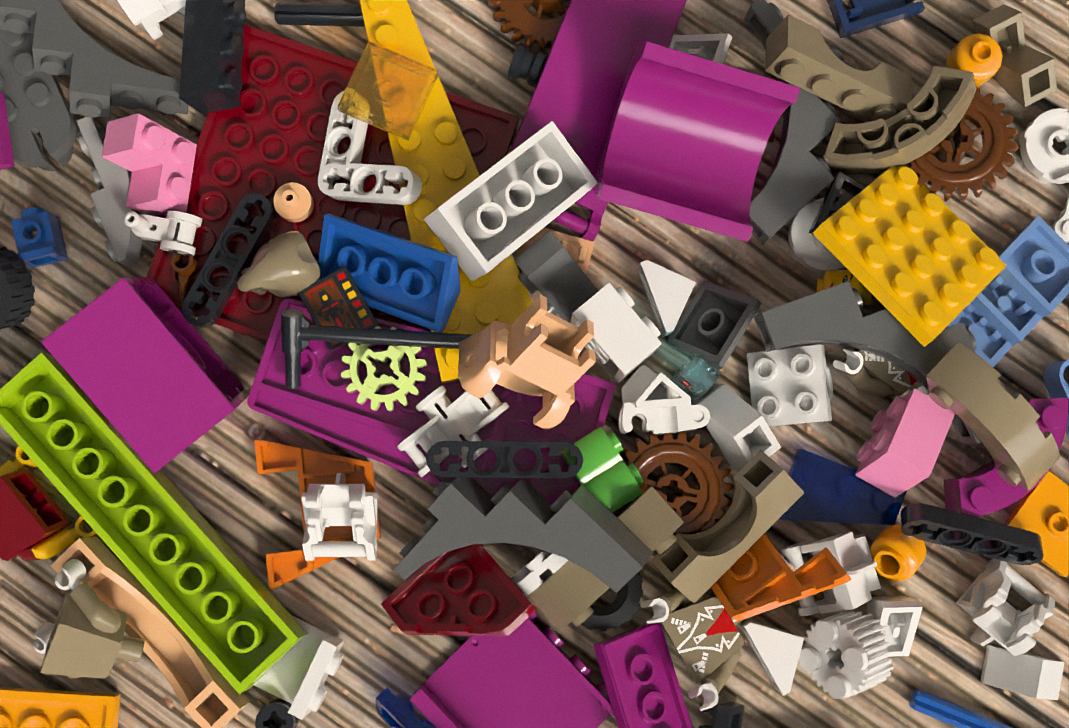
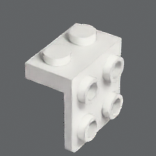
[254,615,344,720]

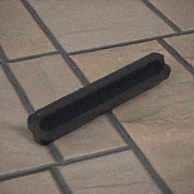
[274,2,365,27]

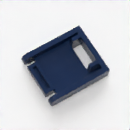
[827,0,925,38]

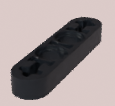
[182,193,275,328]
[426,441,583,478]
[900,503,1044,565]

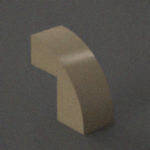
[972,4,1057,107]

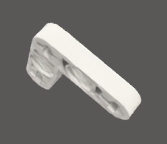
[318,90,422,205]

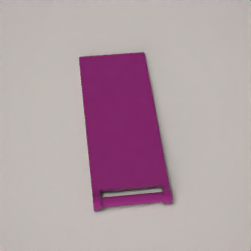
[509,0,687,242]

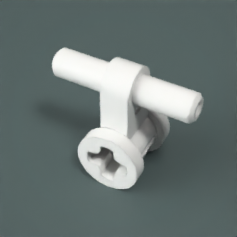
[124,211,202,256]

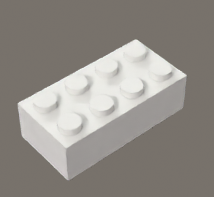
[424,121,598,282]

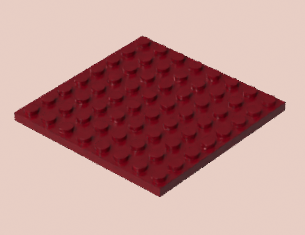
[146,24,519,342]

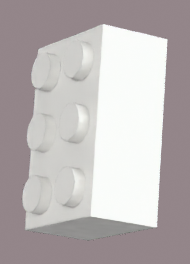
[570,283,662,385]

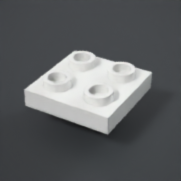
[747,344,833,427]

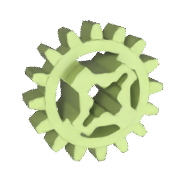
[341,326,427,411]

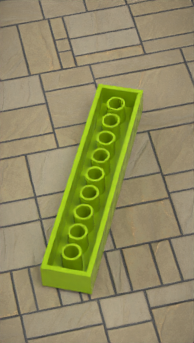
[0,352,308,695]

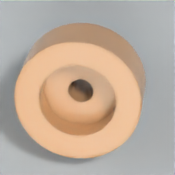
[273,182,314,223]

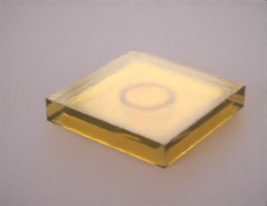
[338,41,439,141]

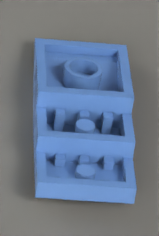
[947,215,1069,367]

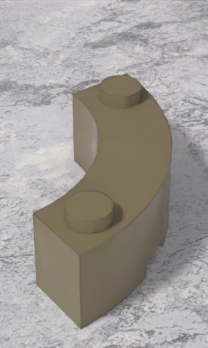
[824,65,976,174]
[926,341,1060,491]
[529,486,684,631]

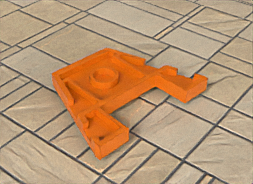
[254,440,381,589]
[711,533,851,622]

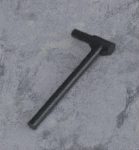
[281,309,473,389]

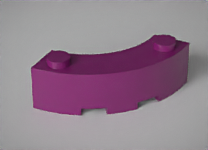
[943,398,1068,517]

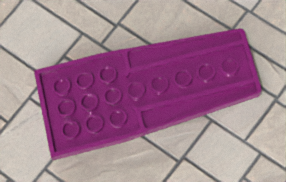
[247,298,616,505]

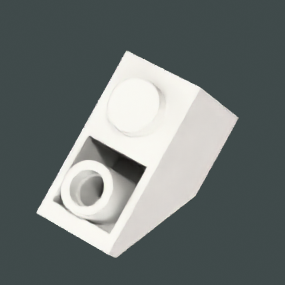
[694,384,781,468]

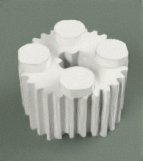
[799,610,894,699]

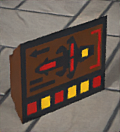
[298,266,379,351]

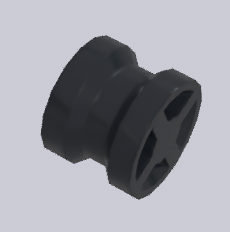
[508,42,548,87]
[255,698,299,728]

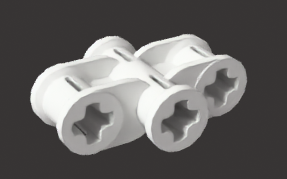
[397,386,510,478]

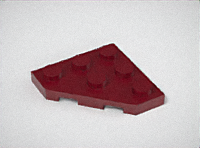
[381,544,537,636]

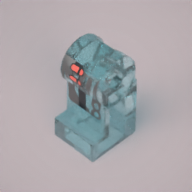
[670,353,721,405]

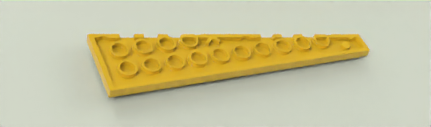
[359,0,532,384]

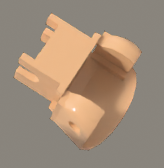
[458,294,596,429]

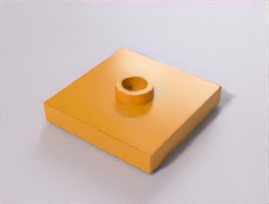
[1004,471,1069,577]

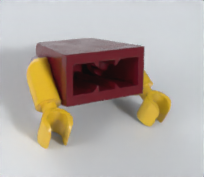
[0,446,98,561]

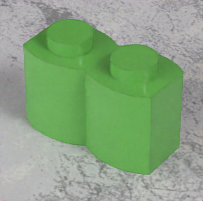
[561,427,645,513]

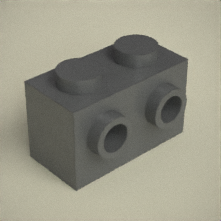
[514,231,598,323]

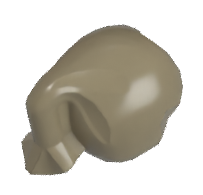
[237,231,320,297]

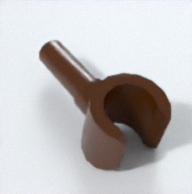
[171,253,199,308]

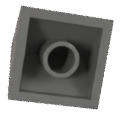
[666,281,762,373]

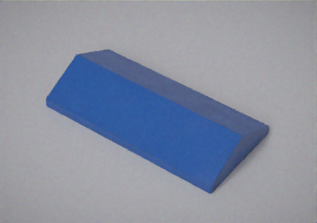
[318,213,461,333]

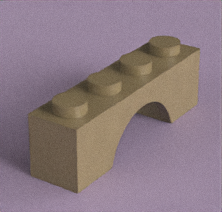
[765,14,912,121]
[651,450,804,603]

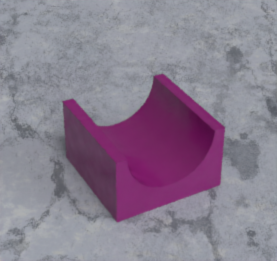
[592,40,800,242]
[41,277,250,473]

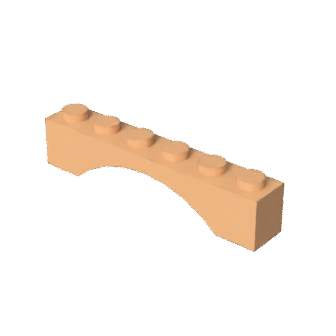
[50,536,251,728]

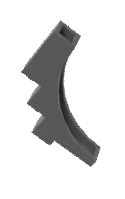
[0,0,189,118]
[744,0,846,245]
[754,281,982,444]
[394,471,652,593]

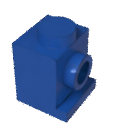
[11,207,68,268]

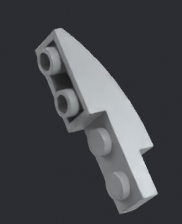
[77,117,142,269]

